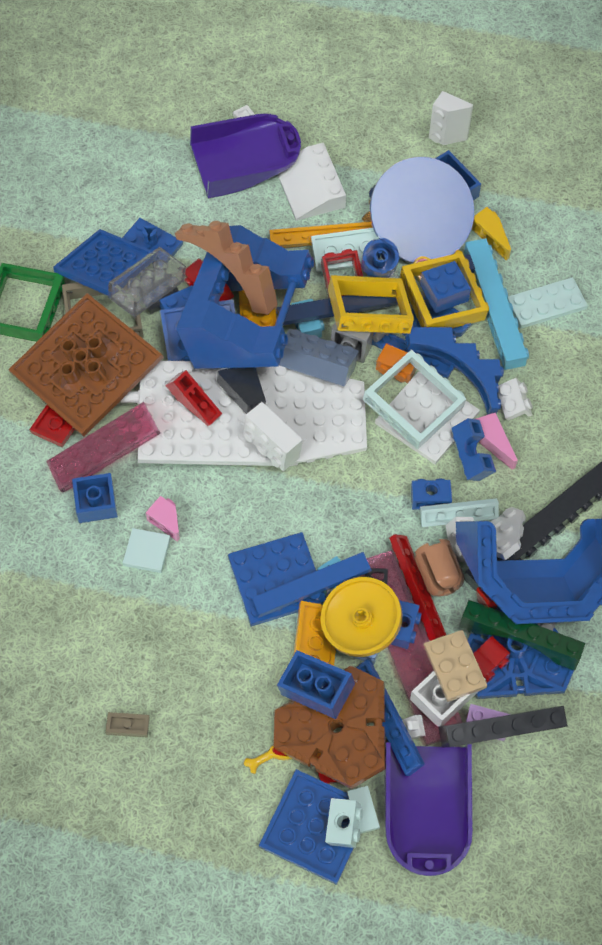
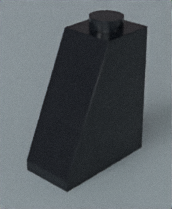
[217,367,266,414]

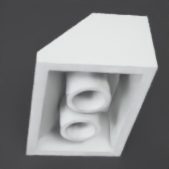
[429,91,473,145]

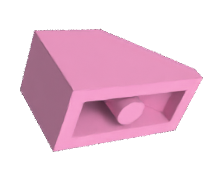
[146,496,180,542]

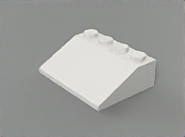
[277,142,346,221]

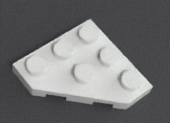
[491,507,526,560]

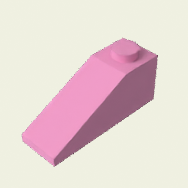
[476,413,518,469]

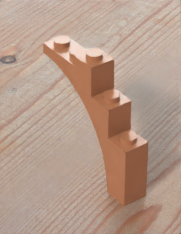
[175,221,278,314]

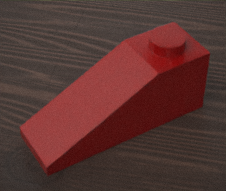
[165,370,222,426]

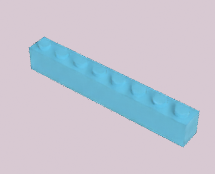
[464,238,529,370]

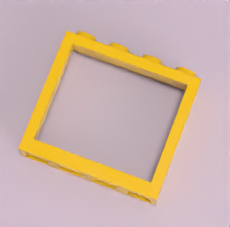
[400,252,489,328]
[328,275,414,334]

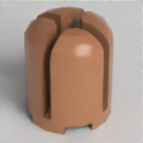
[414,539,465,597]

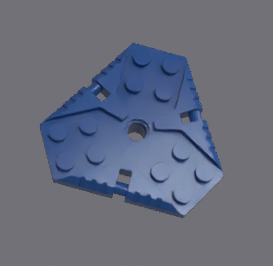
[467,607,574,699]

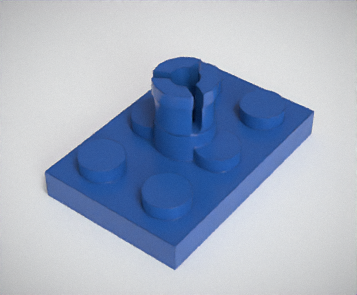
[122,218,183,269]

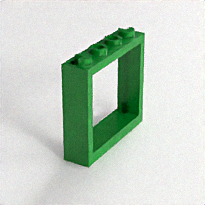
[0,263,66,342]

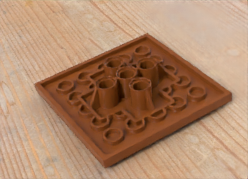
[8,293,164,437]

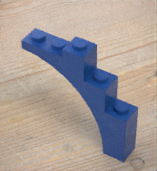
[405,327,504,415]

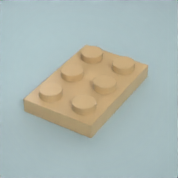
[424,630,487,702]

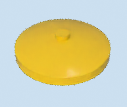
[321,577,402,657]

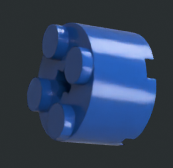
[361,238,399,278]

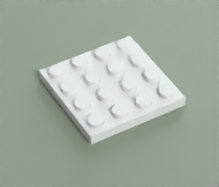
[375,371,480,465]

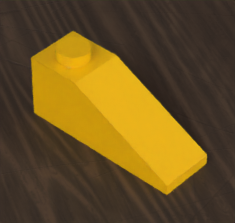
[472,207,511,261]

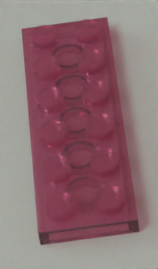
[46,402,161,493]

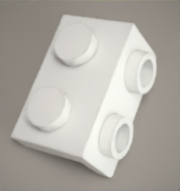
[498,378,533,420]

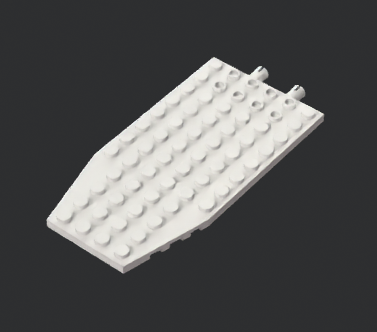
[120,361,367,466]

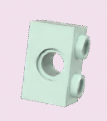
[325,798,363,848]

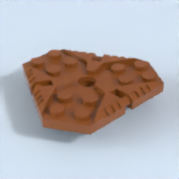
[274,666,386,789]

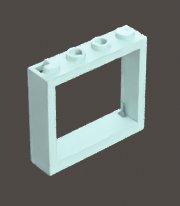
[363,350,466,450]

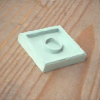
[123,528,171,573]

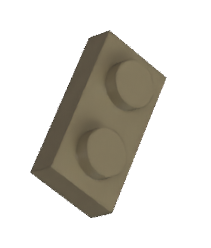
[105,712,150,737]

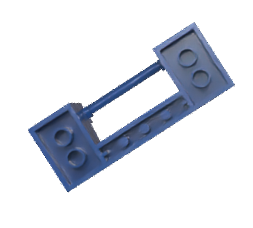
[176,225,314,369]

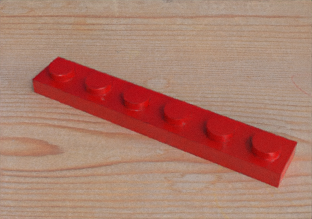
[389,534,446,641]

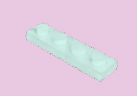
[420,498,499,527]

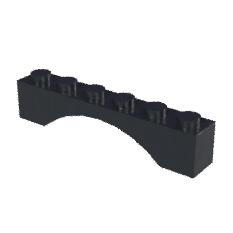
[438,706,568,748]

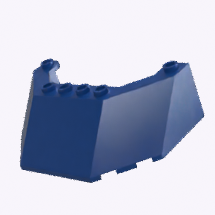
[456,519,602,624]

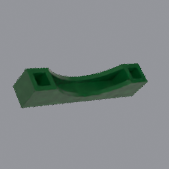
[459,600,585,671]

